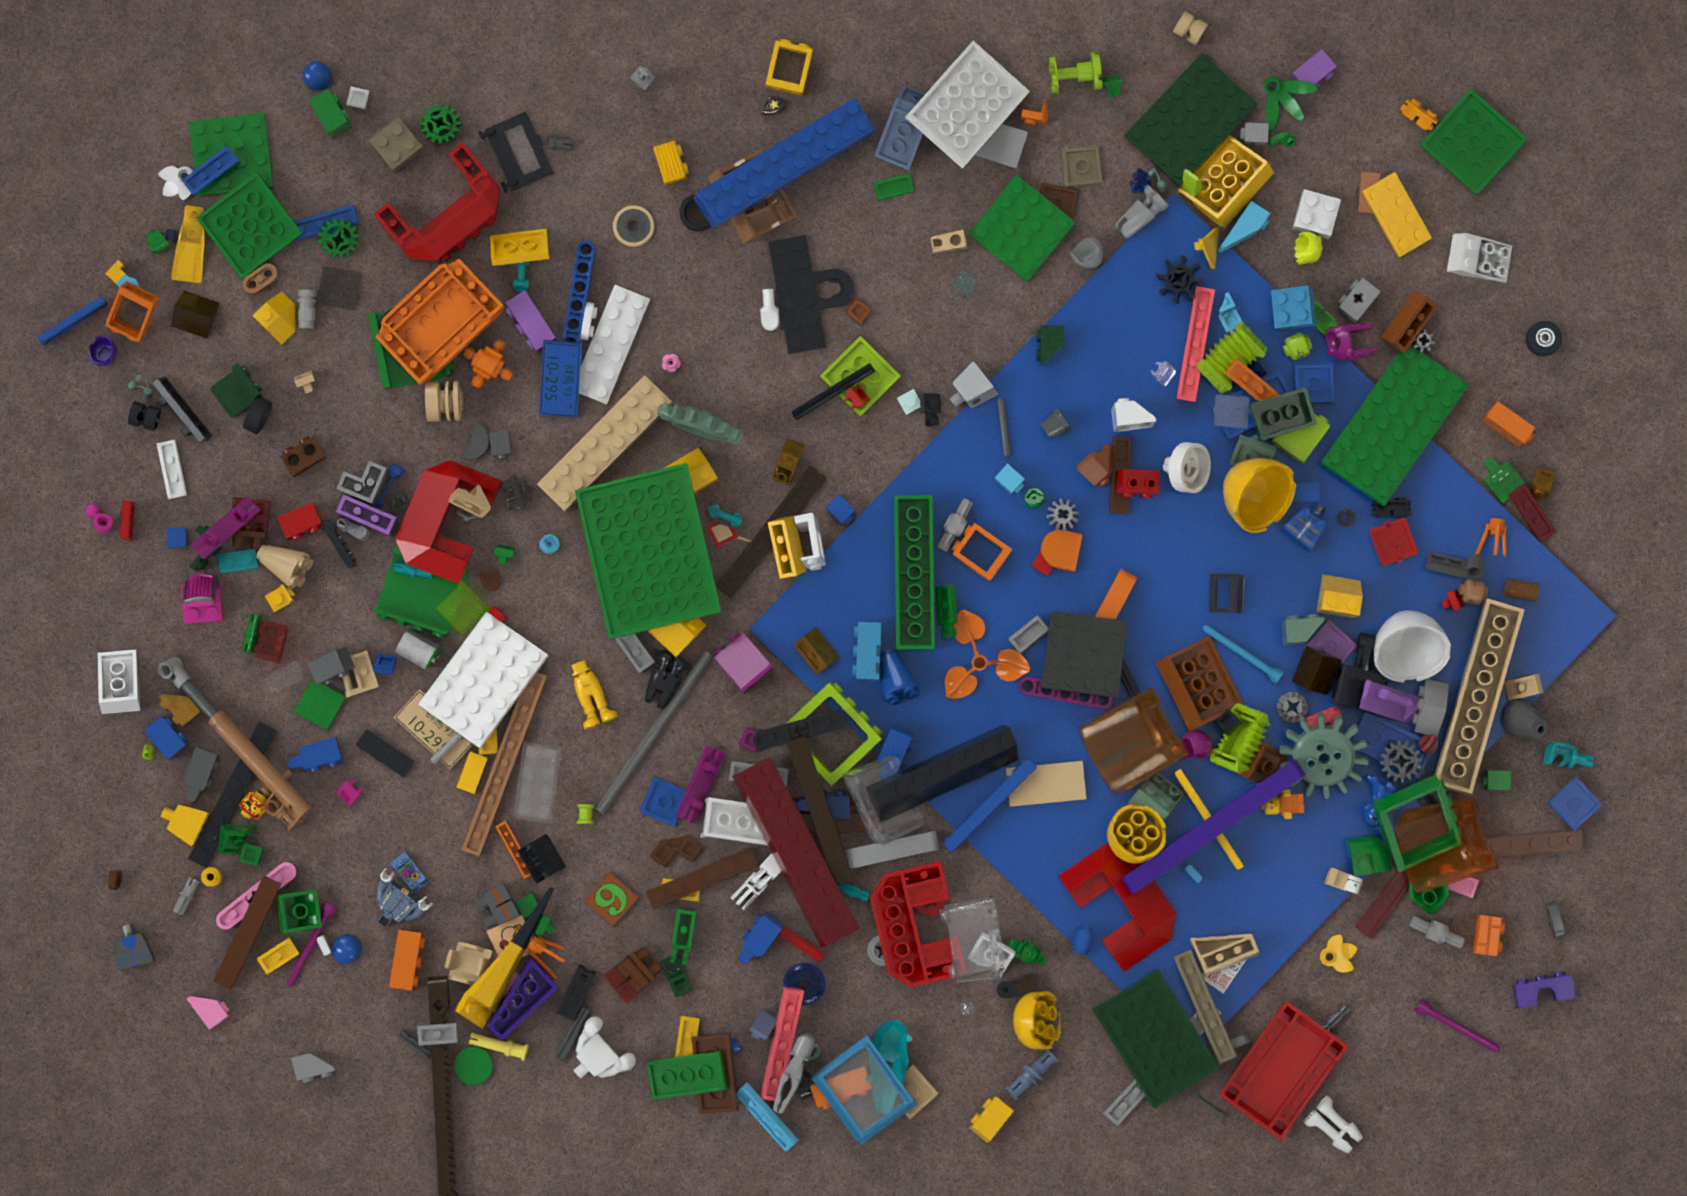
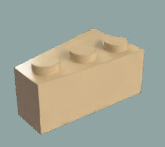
[1190,934,1259,977]

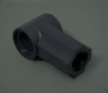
[1355,632,1377,672]

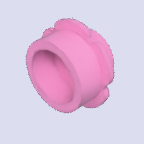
[662,354,681,372]

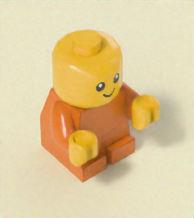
[1261,789,1304,819]

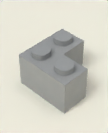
[336,461,388,505]
[1412,679,1448,737]

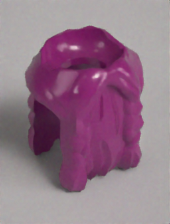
[1325,323,1378,361]

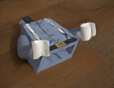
[376,868,433,927]

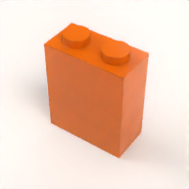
[1481,401,1535,447]

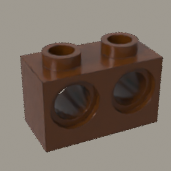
[280,436,327,477]

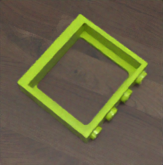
[787,682,884,786]

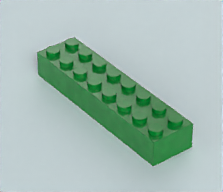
[894,495,935,651]

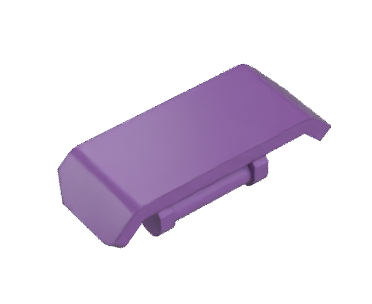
[1360,679,1419,723]

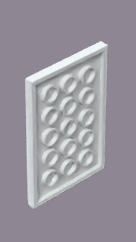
[905,41,1030,168]
[418,612,548,749]

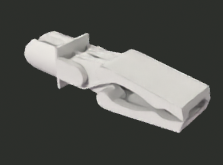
[730,853,781,911]

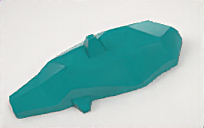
[866,1020,912,1114]

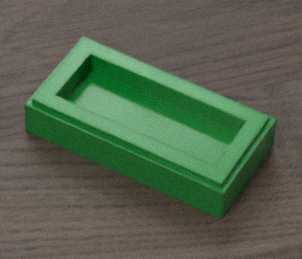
[873,173,915,201]

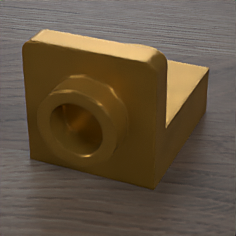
[1529,466,1556,500]

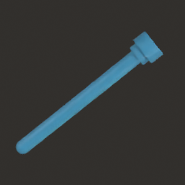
[1203,625,1284,684]

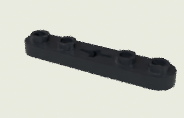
[753,710,847,750]

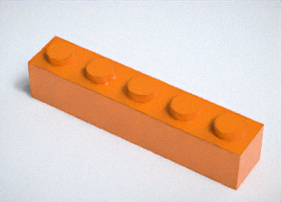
[495,820,532,879]

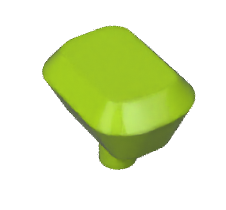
[142,744,155,760]

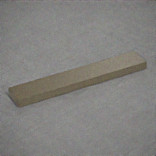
[1173,949,1237,1064]

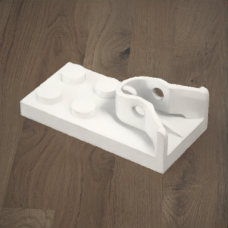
[700,797,768,846]

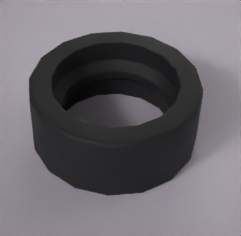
[679,194,711,232]
[243,396,273,435]

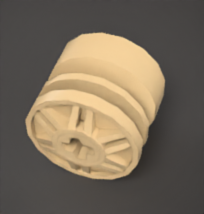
[425,381,463,422]

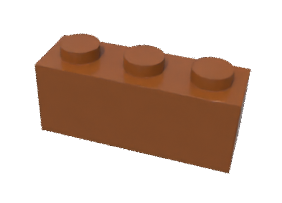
[1381,291,1438,353]

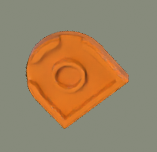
[1040,530,1082,572]

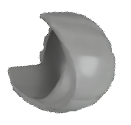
[1070,236,1104,269]

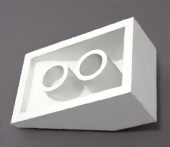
[98,650,141,714]

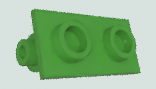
[1314,299,1338,336]

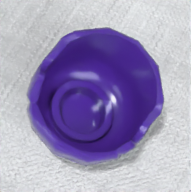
[89,335,117,366]

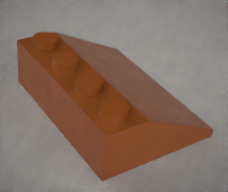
[1155,636,1244,731]

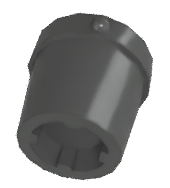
[1041,409,1071,439]

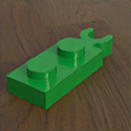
[936,585,958,638]

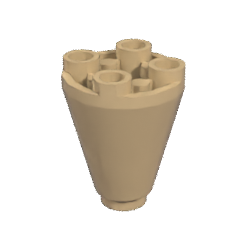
[257,545,313,589]

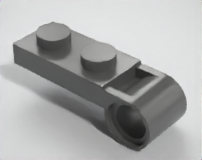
[1425,551,1484,580]

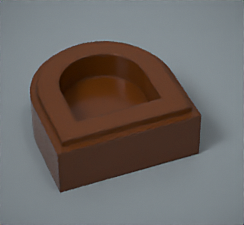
[479,569,501,591]
[108,870,122,890]

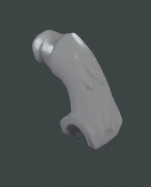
[337,518,370,541]

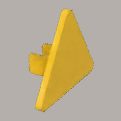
[1194,228,1219,269]

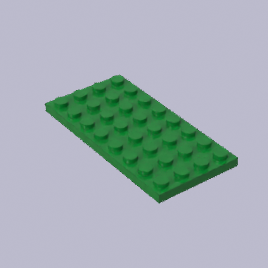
[1321,345,1469,507]

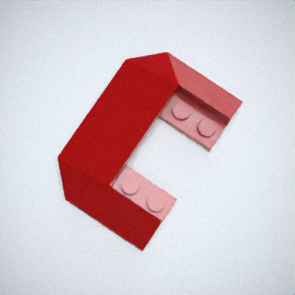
[395,460,502,585]
[1058,844,1176,972]
[870,861,967,987]

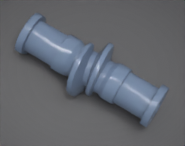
[1005,1050,1058,1101]

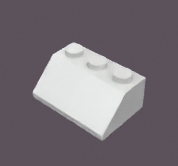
[1111,398,1156,432]

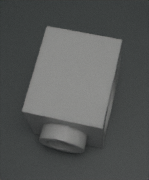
[1240,123,1268,145]

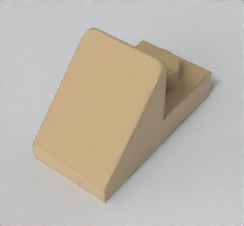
[448,484,491,518]
[1504,674,1543,701]

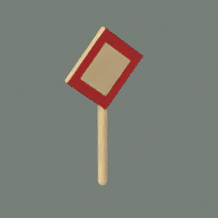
[706,522,752,548]

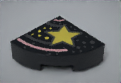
[762,96,786,116]

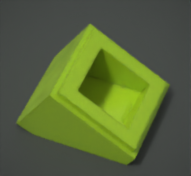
[1182,169,1204,197]

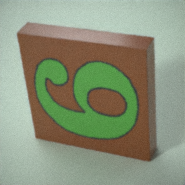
[584,872,638,926]

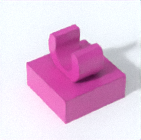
[337,780,362,806]

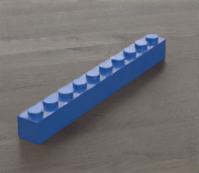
[943,758,1037,852]

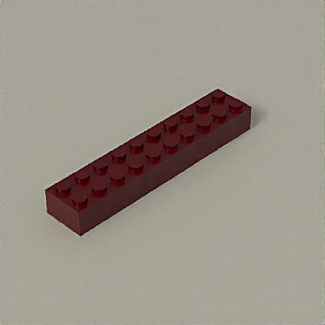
[732,757,859,947]

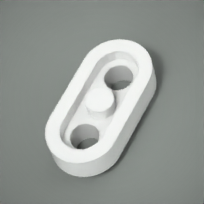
[581,302,598,340]

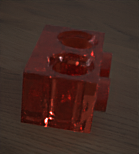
[253,620,289,664]

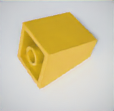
[1316,575,1363,619]

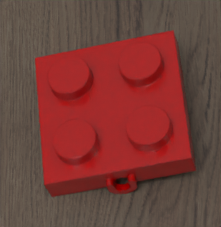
[1368,517,1418,567]

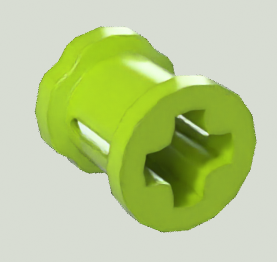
[577,804,595,824]

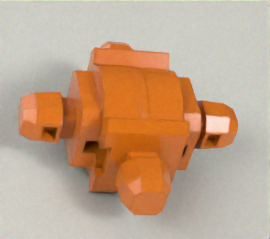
[463,339,513,389]

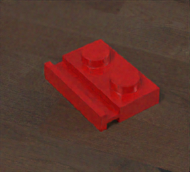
[119,500,135,541]

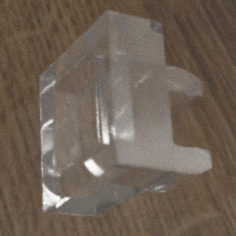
[1150,361,1176,387]

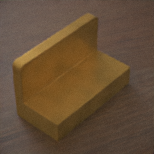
[793,628,840,675]

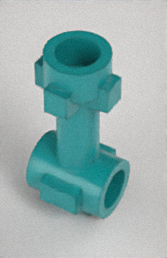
[513,261,530,292]
[707,504,743,527]

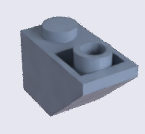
[750,1010,777,1041]

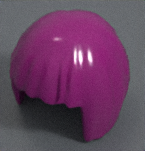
[1180,730,1213,760]

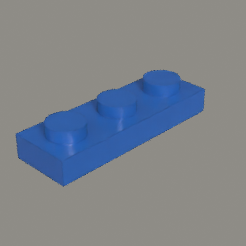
[182,146,240,196]

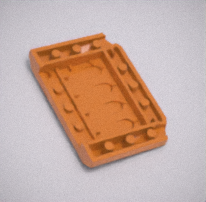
[375,259,505,386]

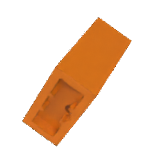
[105,281,160,342]
[951,523,1012,582]

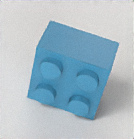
[1271,286,1317,331]

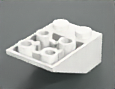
[1447,233,1512,283]

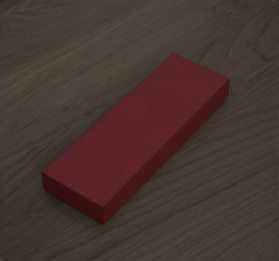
[1508,484,1556,542]

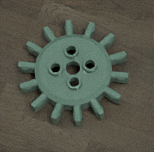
[657,403,744,445]
[1279,712,1369,799]

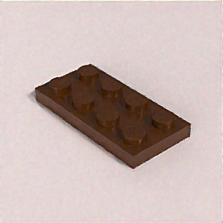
[691,1033,739,1114]

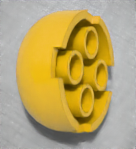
[1107,804,1166,864]
[1013,991,1061,1050]

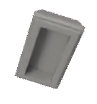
[1008,615,1049,654]

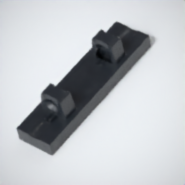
[152,377,213,443]

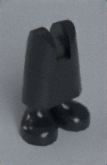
[645,650,691,709]

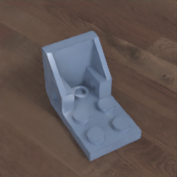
[874,85,926,170]

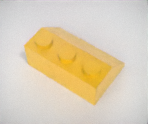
[665,447,718,494]
[648,618,706,657]

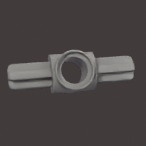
[630,65,656,90]
[937,499,973,552]
[1409,916,1465,949]

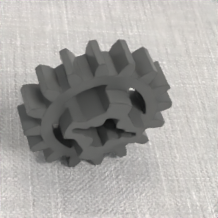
[1379,740,1422,782]

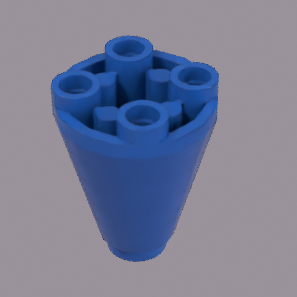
[880,649,920,705]

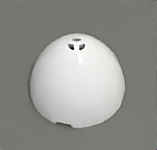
[1374,610,1451,683]

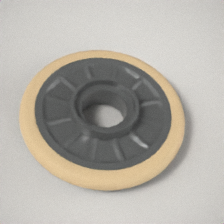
[613,205,655,247]

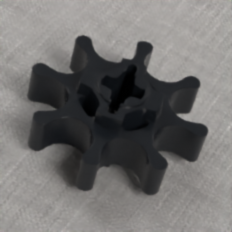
[1156,255,1204,304]

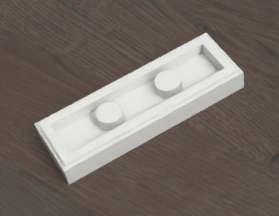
[157,440,188,500]

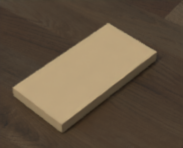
[1006,761,1086,807]

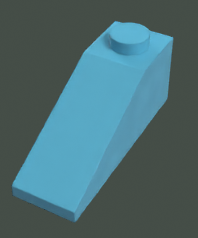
[1218,201,1270,253]

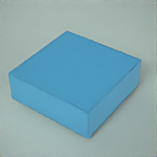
[1183,865,1203,884]

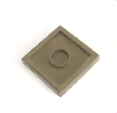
[1061,145,1103,187]

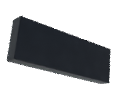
[356,729,415,777]

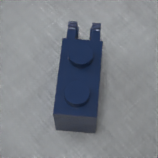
[796,789,850,819]

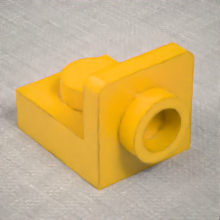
[265,584,295,613]

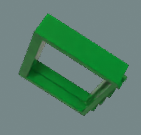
[1372,775,1462,872]

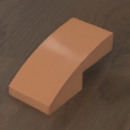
[1358,172,1380,214]

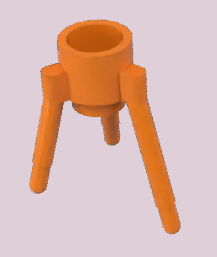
[1475,518,1507,557]
[526,935,565,980]

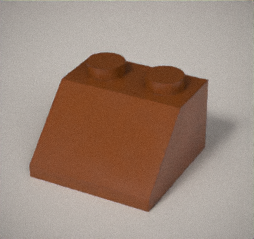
[1233,742,1288,784]

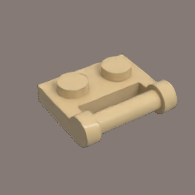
[342,650,379,698]

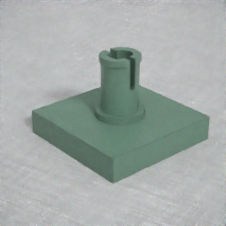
[1229,434,1277,466]

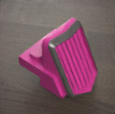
[181,573,223,624]

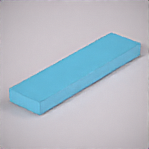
[737,1082,799,1152]

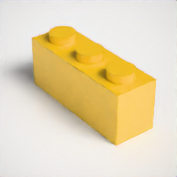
[768,515,807,578]

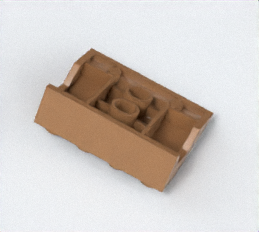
[708,150,798,244]

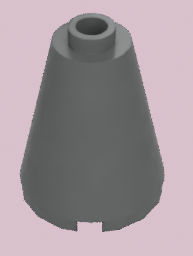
[1502,699,1548,738]

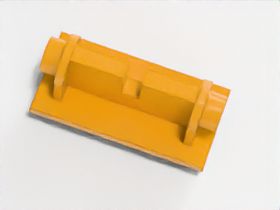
[1400,98,1439,132]

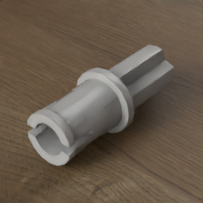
[173,877,200,915]

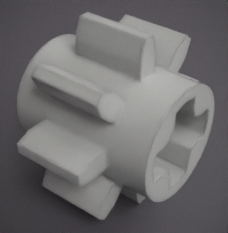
[1413,329,1435,353]

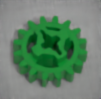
[419,103,461,145]
[317,216,359,258]
[1007,938,1048,966]

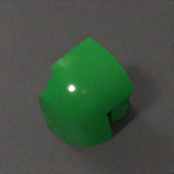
[1345,836,1391,876]

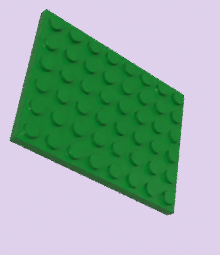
[575,463,722,640]

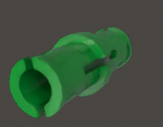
[242,614,262,654]

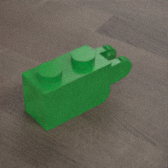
[670,909,697,965]

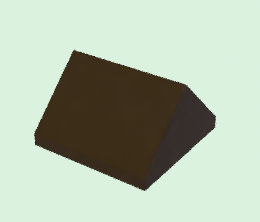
[171,291,220,339]
[1292,645,1342,695]

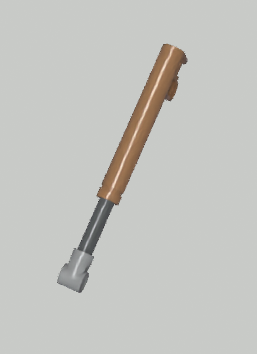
[158,657,312,833]

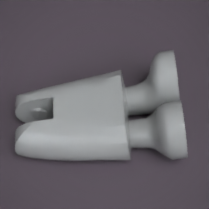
[1115,184,1169,238]

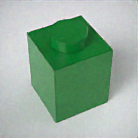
[1482,771,1511,791]

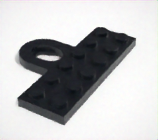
[768,235,854,354]

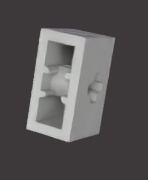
[1337,277,1381,323]

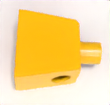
[161,804,210,847]

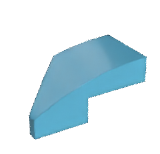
[1218,292,1242,335]

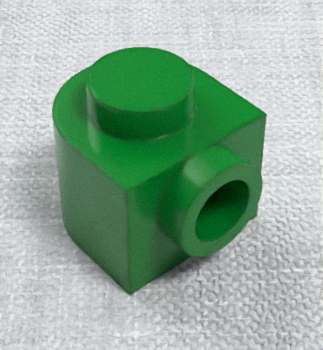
[145,229,171,254]

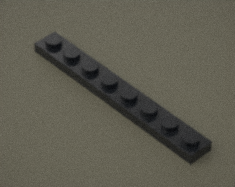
[188,722,277,868]

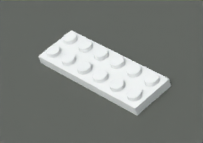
[579,285,650,405]

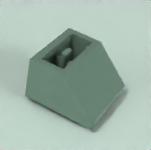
[1281,614,1324,645]
[1128,769,1185,824]

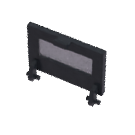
[478,111,553,193]

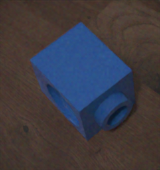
[825,494,855,525]

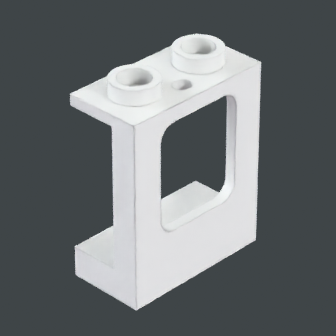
[794,513,826,571]

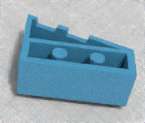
[852,622,881,681]

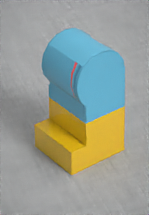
[105,260,141,288]

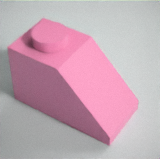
[186,996,230,1030]

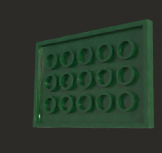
[1124,53,1258,187]
[1092,969,1220,1109]

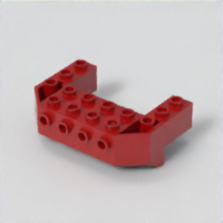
[374,142,500,264]

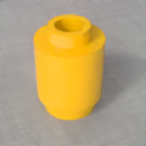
[201,867,223,887]

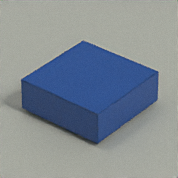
[167,527,187,548]
[373,653,397,675]

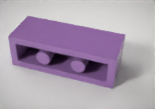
[505,290,557,352]
[336,494,398,537]

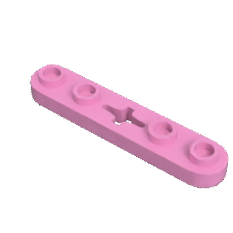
[216,862,297,930]

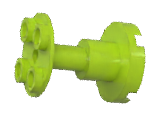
[1049,51,1102,94]

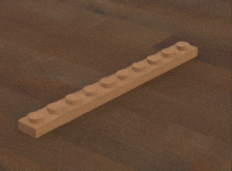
[461,672,547,857]

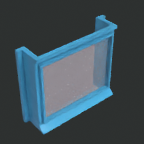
[812,1035,917,1145]

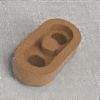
[242,264,278,295]

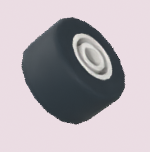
[1526,321,1562,356]

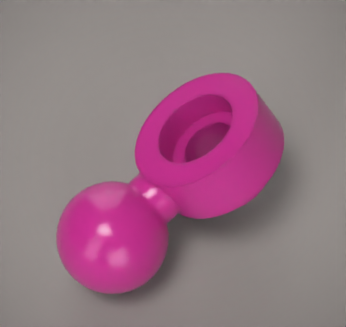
[85,503,113,534]

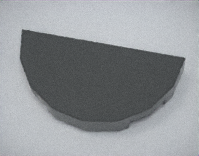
[463,423,490,460]

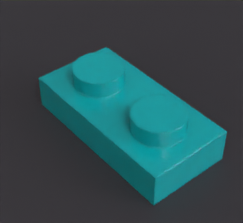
[217,549,259,574]

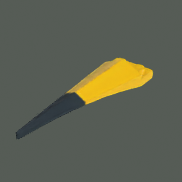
[455,887,554,1029]

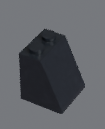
[1330,664,1388,715]

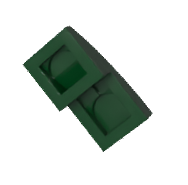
[660,953,693,998]

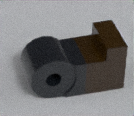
[997,975,1033,998]

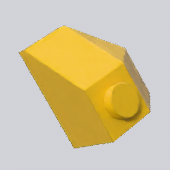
[252,292,296,345]

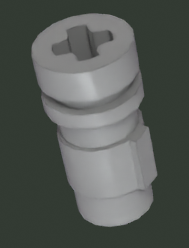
[297,289,317,329]

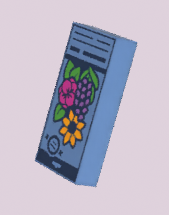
[390,851,429,893]

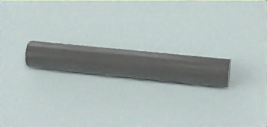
[997,399,1011,457]

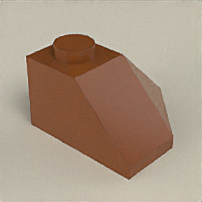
[1076,444,1114,488]

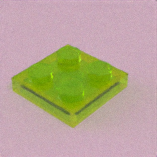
[436,582,490,635]

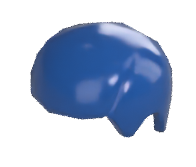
[302,61,332,90]
[331,934,363,964]

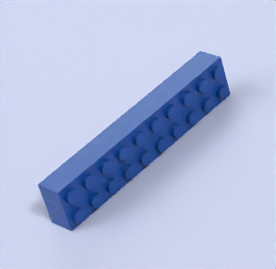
[693,98,875,230]

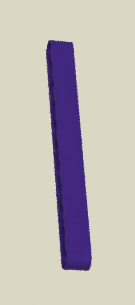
[1121,759,1306,894]

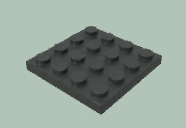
[1041,611,1128,698]

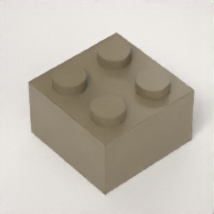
[369,117,424,173]

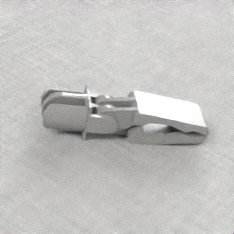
[773,1034,815,1113]

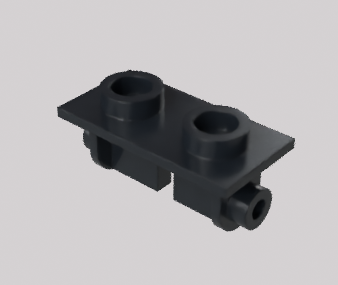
[1371,497,1411,518]

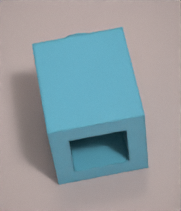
[994,463,1024,494]

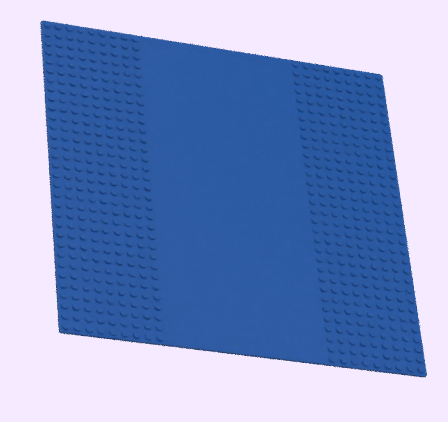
[750,194,1615,1045]

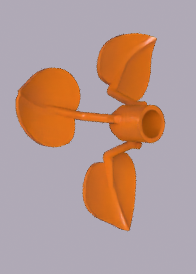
[945,609,1030,699]

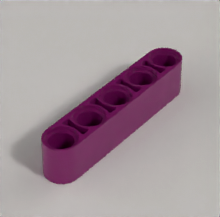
[1019,677,1112,709]

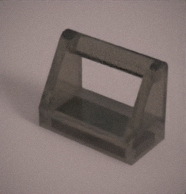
[1209,574,1245,614]

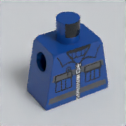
[1281,503,1327,552]

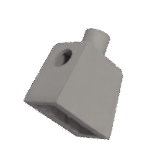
[949,361,998,408]

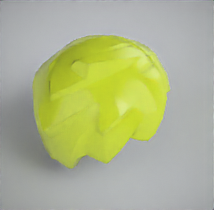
[1295,231,1323,265]

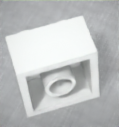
[1292,189,1341,239]

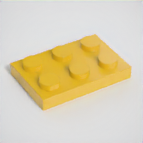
[490,229,549,266]

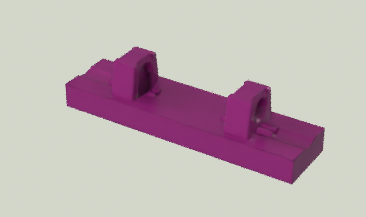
[191,496,261,560]
[676,745,725,824]

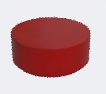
[489,605,508,623]

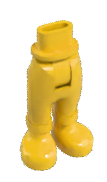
[571,660,618,730]

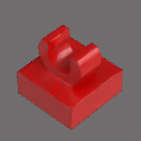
[844,385,870,410]
[1441,589,1464,611]

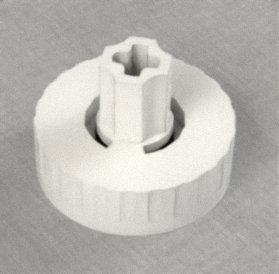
[1163,442,1211,493]

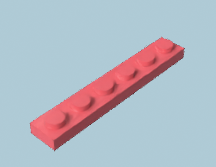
[1176,286,1215,403]
[760,987,804,1101]

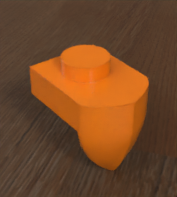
[1021,100,1049,125]

